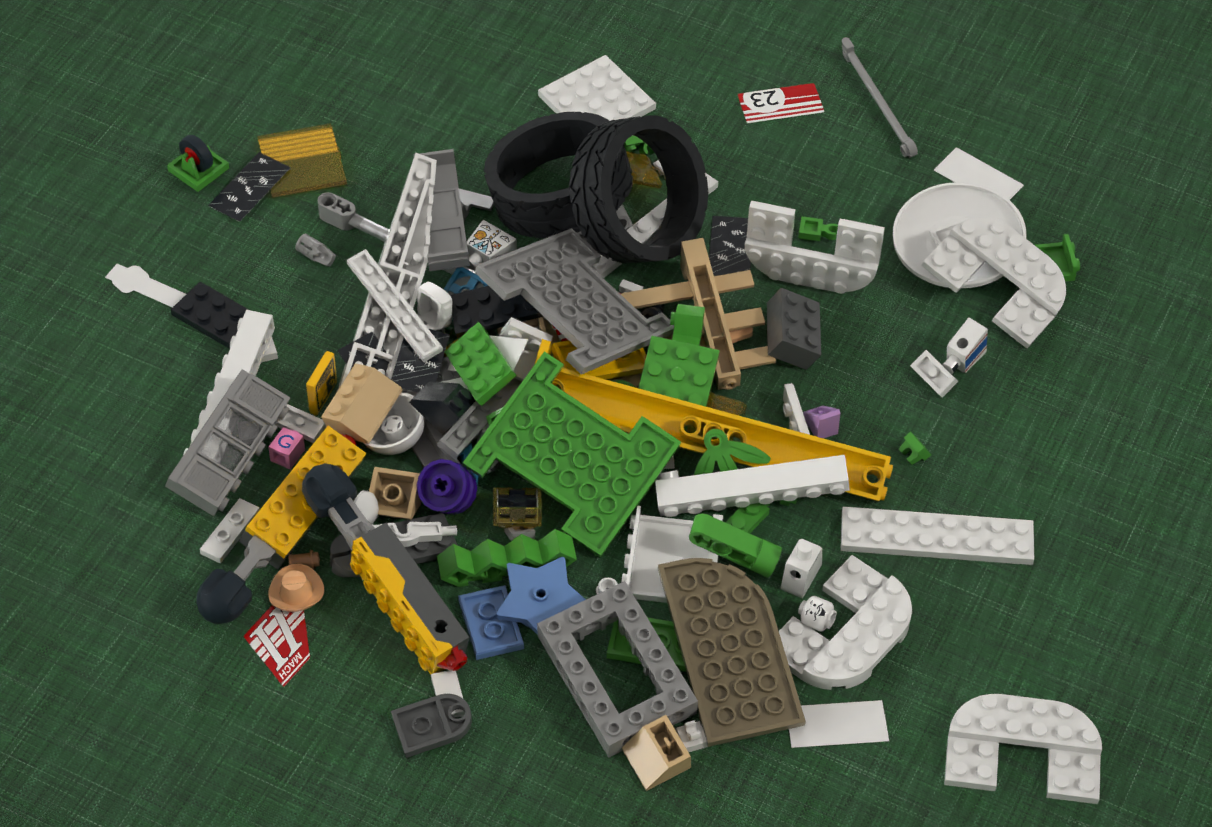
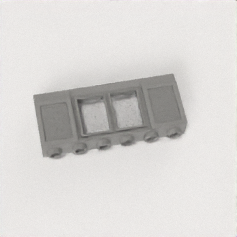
[165,369,290,516]

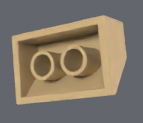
[321,363,402,444]

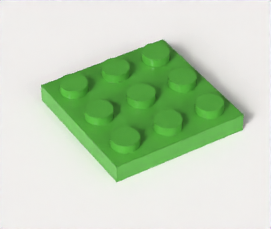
[639,336,720,407]

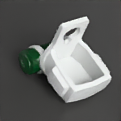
[417,281,457,338]

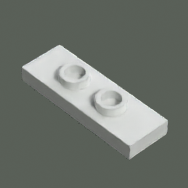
[783,383,810,435]
[200,498,260,564]

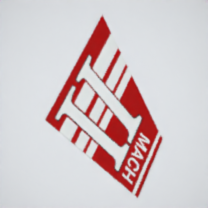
[243,605,310,687]

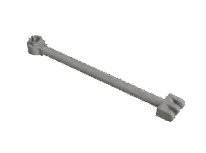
[842,37,918,158]

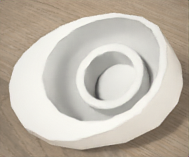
[354,490,379,524]

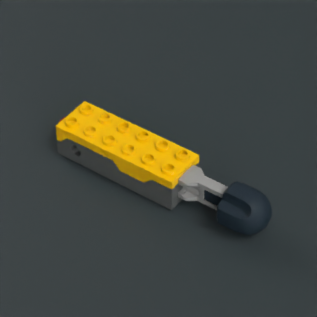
[196,425,366,624]
[302,463,469,674]

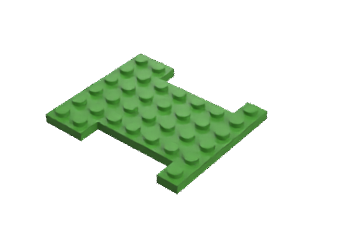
[463,351,681,558]

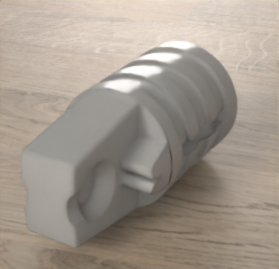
[295,233,336,267]

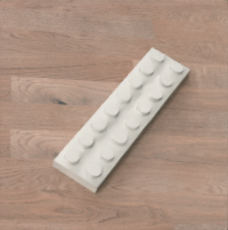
[841,507,1034,565]

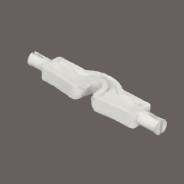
[373,522,457,547]

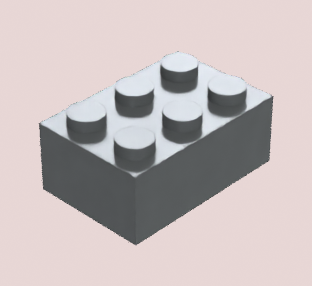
[767,288,821,370]

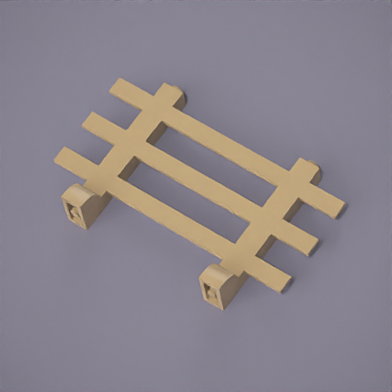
[497,238,776,390]

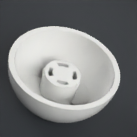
[364,393,425,455]

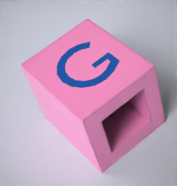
[268,427,305,470]

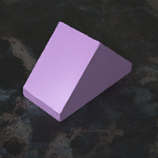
[803,406,840,439]

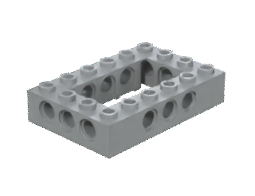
[537,581,698,758]

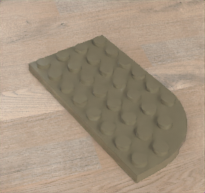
[658,558,806,747]

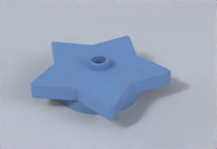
[496,557,586,635]

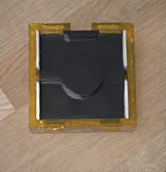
[493,488,542,529]

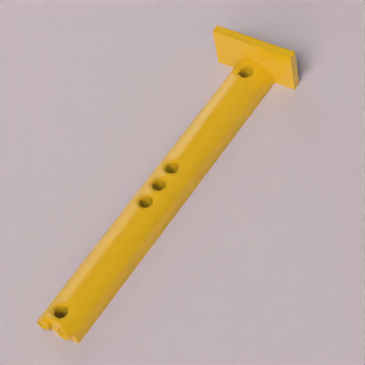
[534,339,893,501]

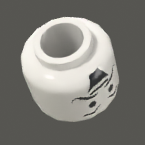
[798,596,837,632]

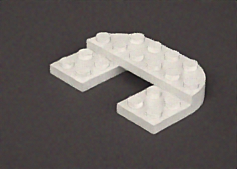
[745,201,885,294]
[921,217,1066,348]
[779,555,912,690]
[944,694,1102,804]

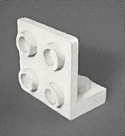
[499,317,553,381]

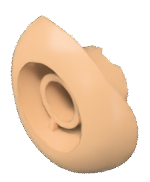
[268,564,324,612]

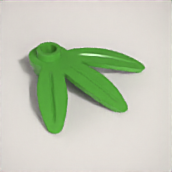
[694,429,771,475]

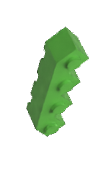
[670,304,705,430]
[437,529,577,587]

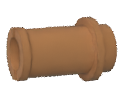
[289,550,320,569]

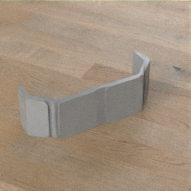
[413,149,470,271]

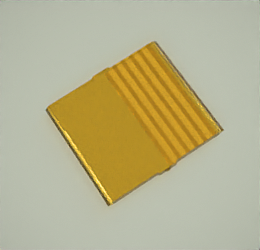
[257,123,347,198]

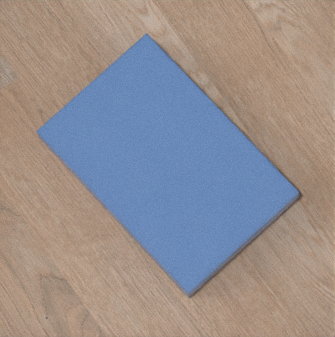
[458,585,524,660]

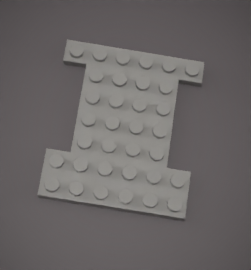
[474,228,674,375]

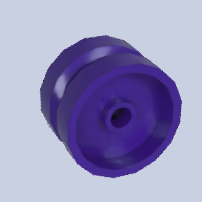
[417,459,477,515]

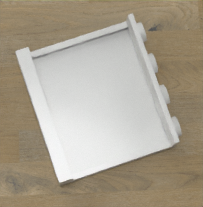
[621,506,723,603]

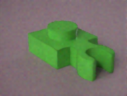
[798,216,838,241]

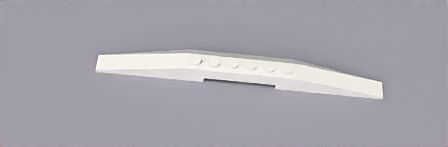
[337,153,437,391]

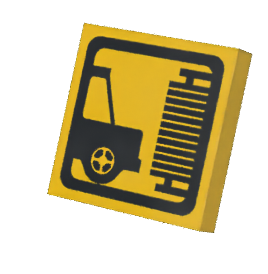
[306,351,337,415]

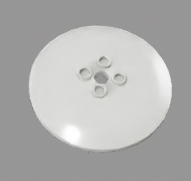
[893,182,1026,288]

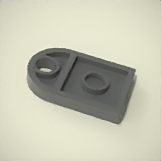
[391,694,472,758]

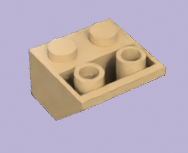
[622,715,691,791]

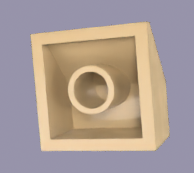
[369,467,422,520]

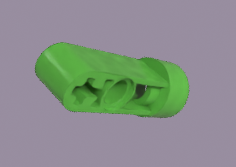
[689,514,782,578]

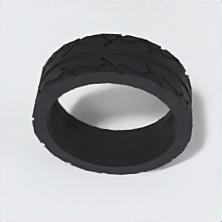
[484,112,633,238]
[569,115,709,264]

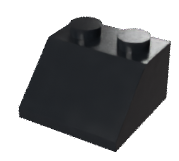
[409,381,476,435]

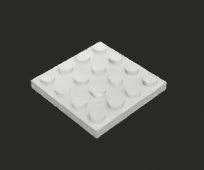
[538,55,656,121]

